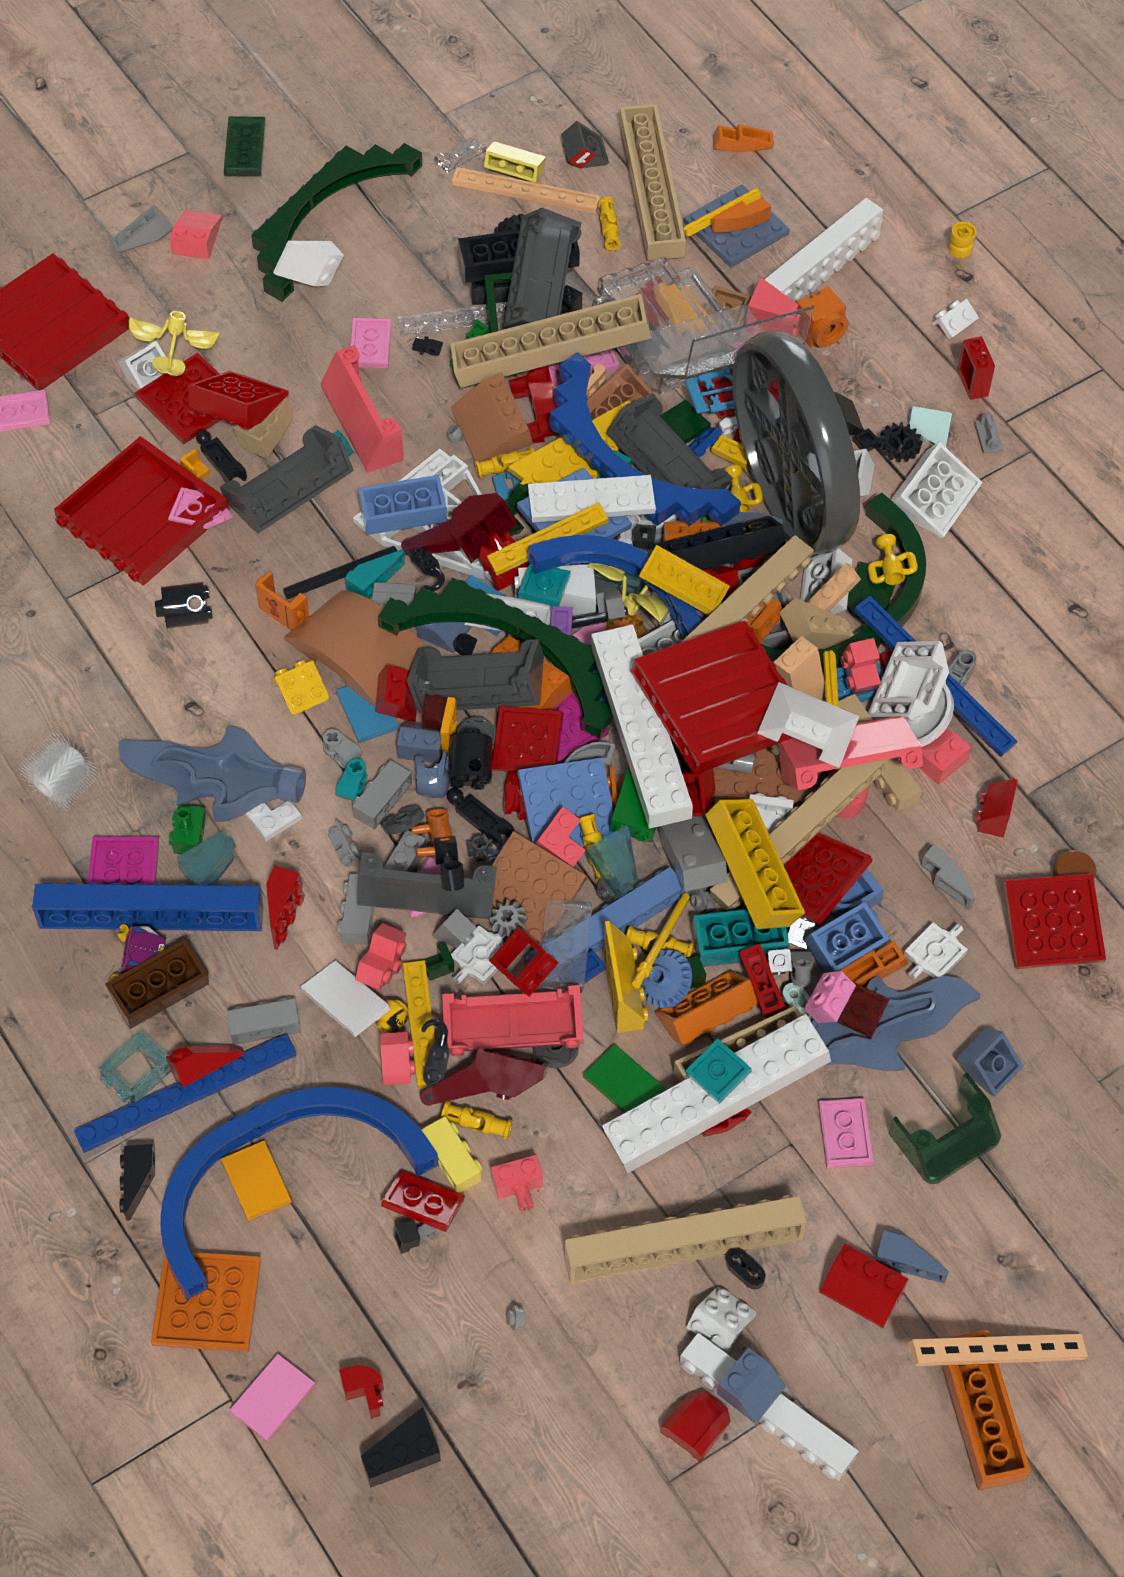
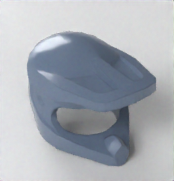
[415,751,450,799]

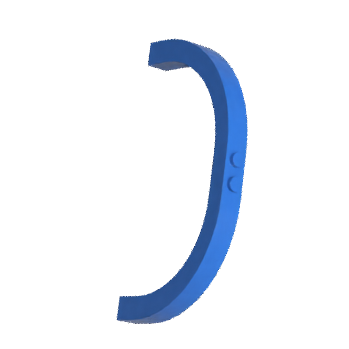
[527,535,704,746]
[160,1087,439,1300]

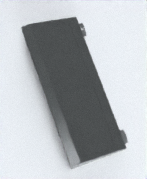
[503,208,582,329]
[606,393,733,489]
[220,425,354,533]
[407,639,544,713]
[357,852,497,919]

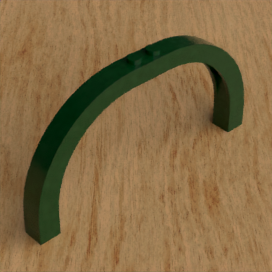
[763,493,926,672]

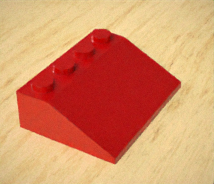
[189,371,289,429]

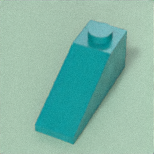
[345,550,405,599]

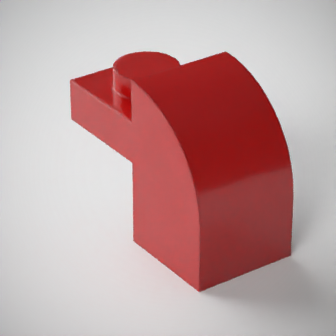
[339,1365,384,1419]

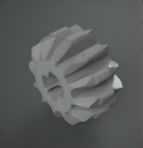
[489,900,528,938]

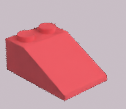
[169,210,223,259]
[919,729,971,785]

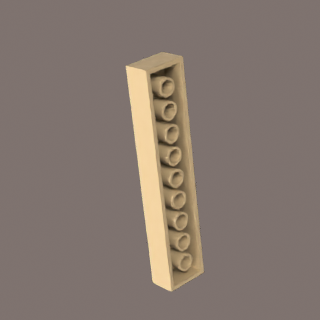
[620,104,686,261]
[451,294,652,388]
[565,1195,807,1284]

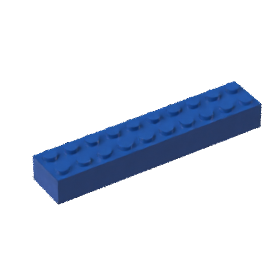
[32,882,264,931]

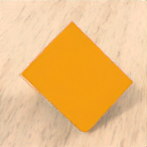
[180,449,211,480]

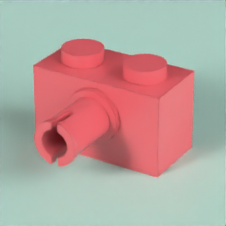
[380,1032,415,1085]
[491,1155,543,1211]

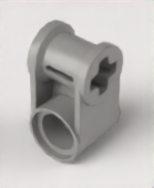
[948,650,977,688]
[323,729,363,769]
[789,951,813,987]

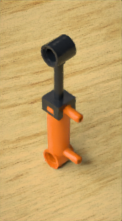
[411,809,465,891]

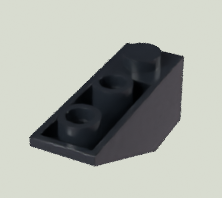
[119,1144,155,1221]

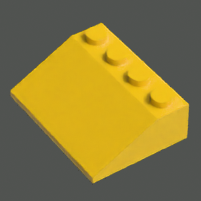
[604,921,648,1033]

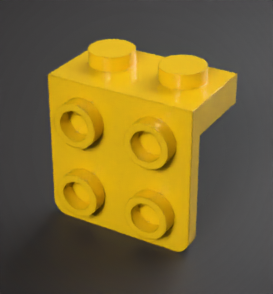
[271,659,329,715]

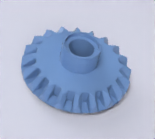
[641,949,692,1008]

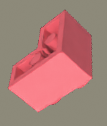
[840,638,881,694]
[535,807,586,867]
[355,923,407,990]

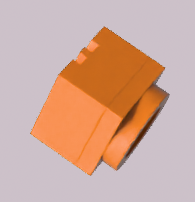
[796,286,849,347]

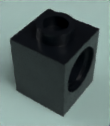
[560,284,583,314]

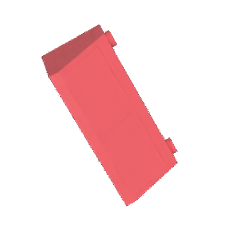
[321,345,404,473]
[778,716,923,790]
[442,985,584,1056]

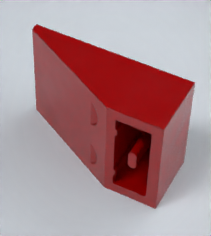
[266,865,305,950]

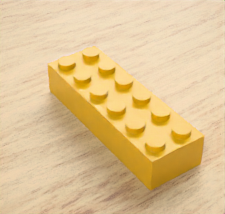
[705,799,805,929]

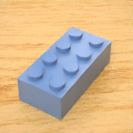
[358,475,447,535]

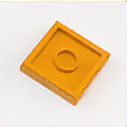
[440,697,458,757]

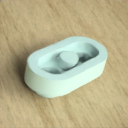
[782,982,814,1023]

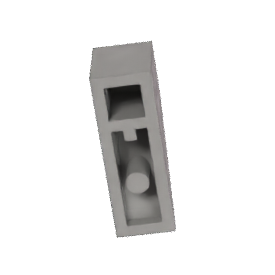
[111,205,173,253]

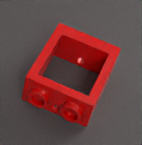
[957,336,995,400]
[489,927,559,997]

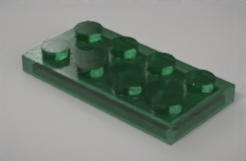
[224,116,266,176]

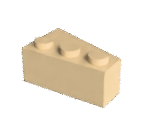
[233,398,294,459]
[780,597,854,649]

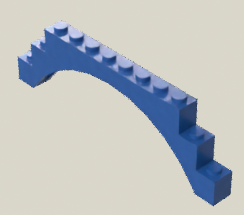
[549,353,741,526]

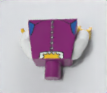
[110,924,165,980]

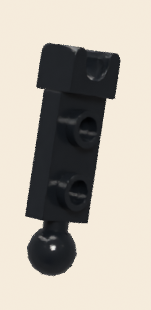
[196,430,247,483]
[447,788,514,848]

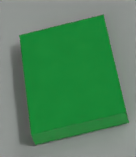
[583,1044,665,1113]

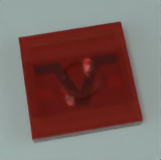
[837,982,889,1038]

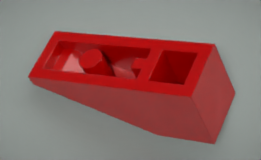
[739,944,787,1019]
[166,1045,244,1087]

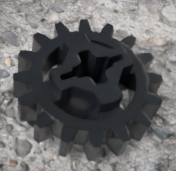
[878,422,923,462]

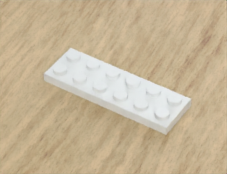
[528,475,656,522]

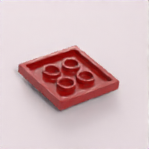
[492,706,564,772]

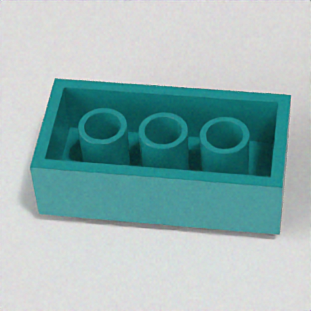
[692,909,790,967]

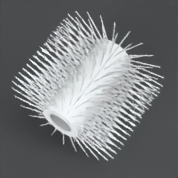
[19,733,100,811]

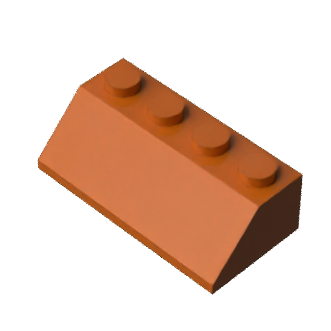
[654,970,759,1045]

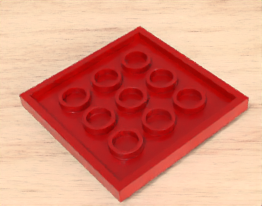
[135,352,222,444]
[784,833,873,925]
[1004,873,1106,969]

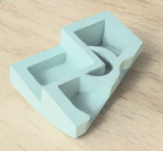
[910,406,952,447]

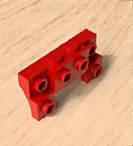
[509,365,559,444]

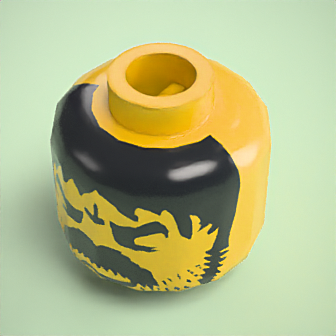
[376,999,409,1033]

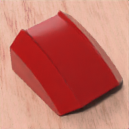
[660,1390,731,1462]

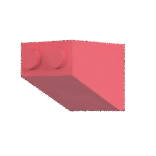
[745,278,800,337]

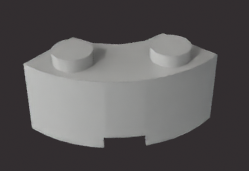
[564,742,616,768]

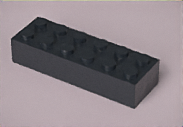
[458,230,580,283]
[653,515,786,570]

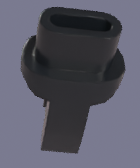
[412,336,443,356]

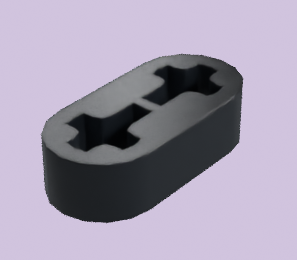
[726,1249,766,1290]

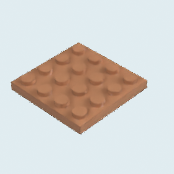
[487,831,588,948]

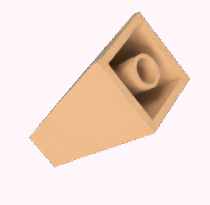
[774,636,826,702]

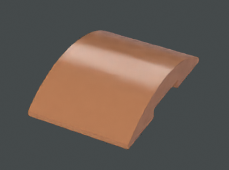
[284,590,425,707]

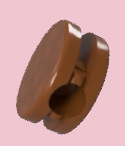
[1053,850,1096,878]

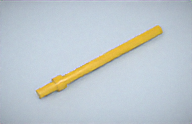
[632,893,690,988]

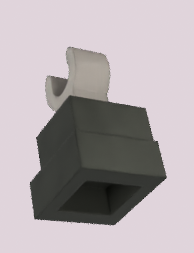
[634,524,656,549]
[393,1221,436,1254]

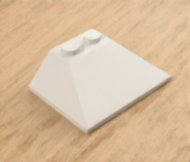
[868,641,949,719]
[757,682,859,768]

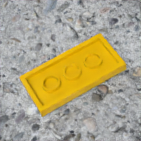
[639,545,730,615]

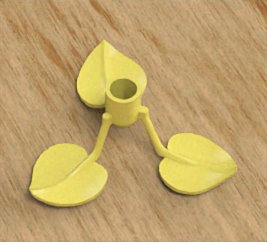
[129,311,219,376]
[587,563,669,622]

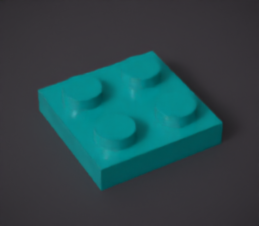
[518,564,571,607]
[685,1039,752,1104]

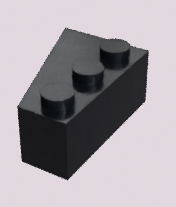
[361,1407,441,1488]

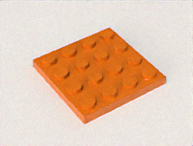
[151,1252,261,1352]

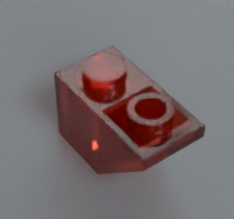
[422,695,447,730]

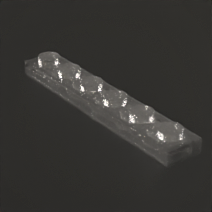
[398,302,507,336]

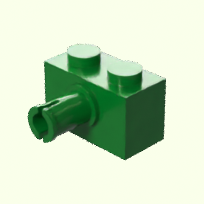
[169,805,206,856]

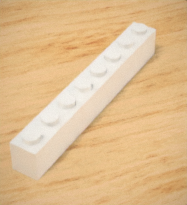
[680,1333,859,1481]

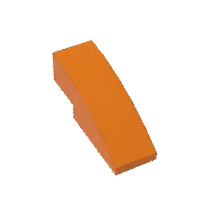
[713,124,774,152]
[711,197,771,233]
[840,941,909,991]

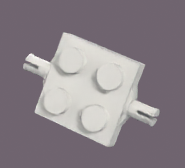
[904,922,968,980]
[451,926,507,985]

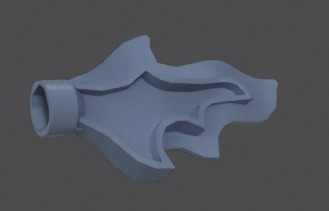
[119,726,306,822]
[812,976,981,1071]

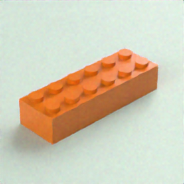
[942,1330,1031,1490]

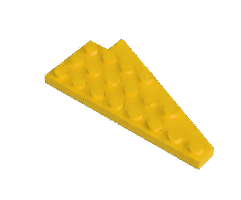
[507,400,631,485]

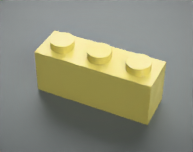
[484,141,546,183]
[421,1116,483,1193]

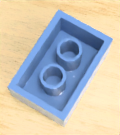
[804,902,890,973]

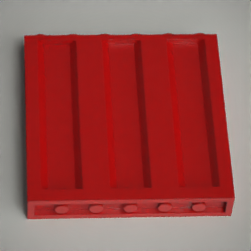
[0,253,129,390]
[54,436,229,586]
[630,620,794,775]

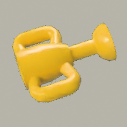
[724,465,763,512]
[867,534,918,585]

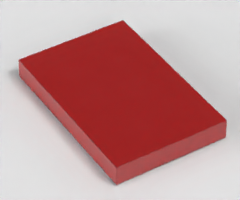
[381,1170,465,1232]

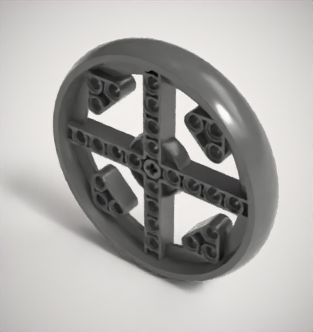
[733,331,860,554]

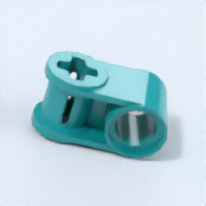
[336,758,368,801]

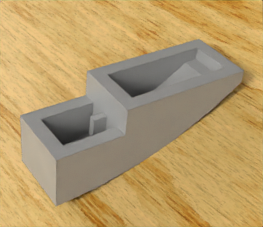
[594,578,625,619]
[921,844,974,910]

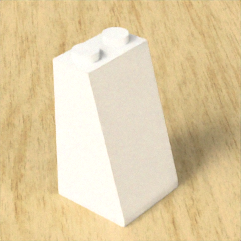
[514,564,596,616]

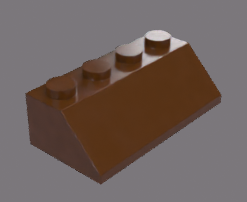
[105,939,209,1029]

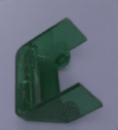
[888,1073,1001,1184]

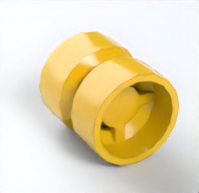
[948,222,976,258]

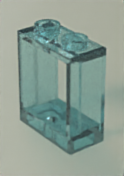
[99,1032,171,1104]

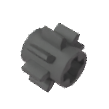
[467,834,494,862]

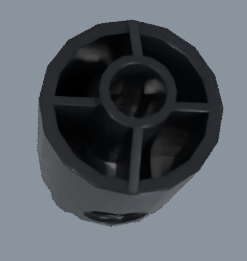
[155,582,213,629]
[449,728,493,790]

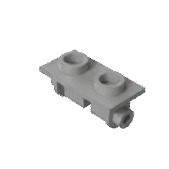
[975,412,1004,453]
[328,820,361,867]
[688,887,716,915]

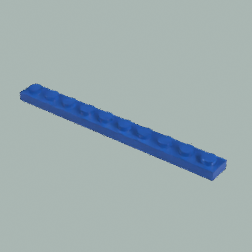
[854,596,1018,757]
[74,1034,296,1153]

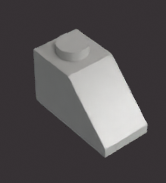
[432,909,476,948]

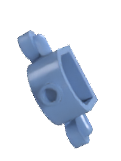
[830,869,884,920]

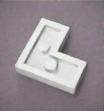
[244,801,302,841]

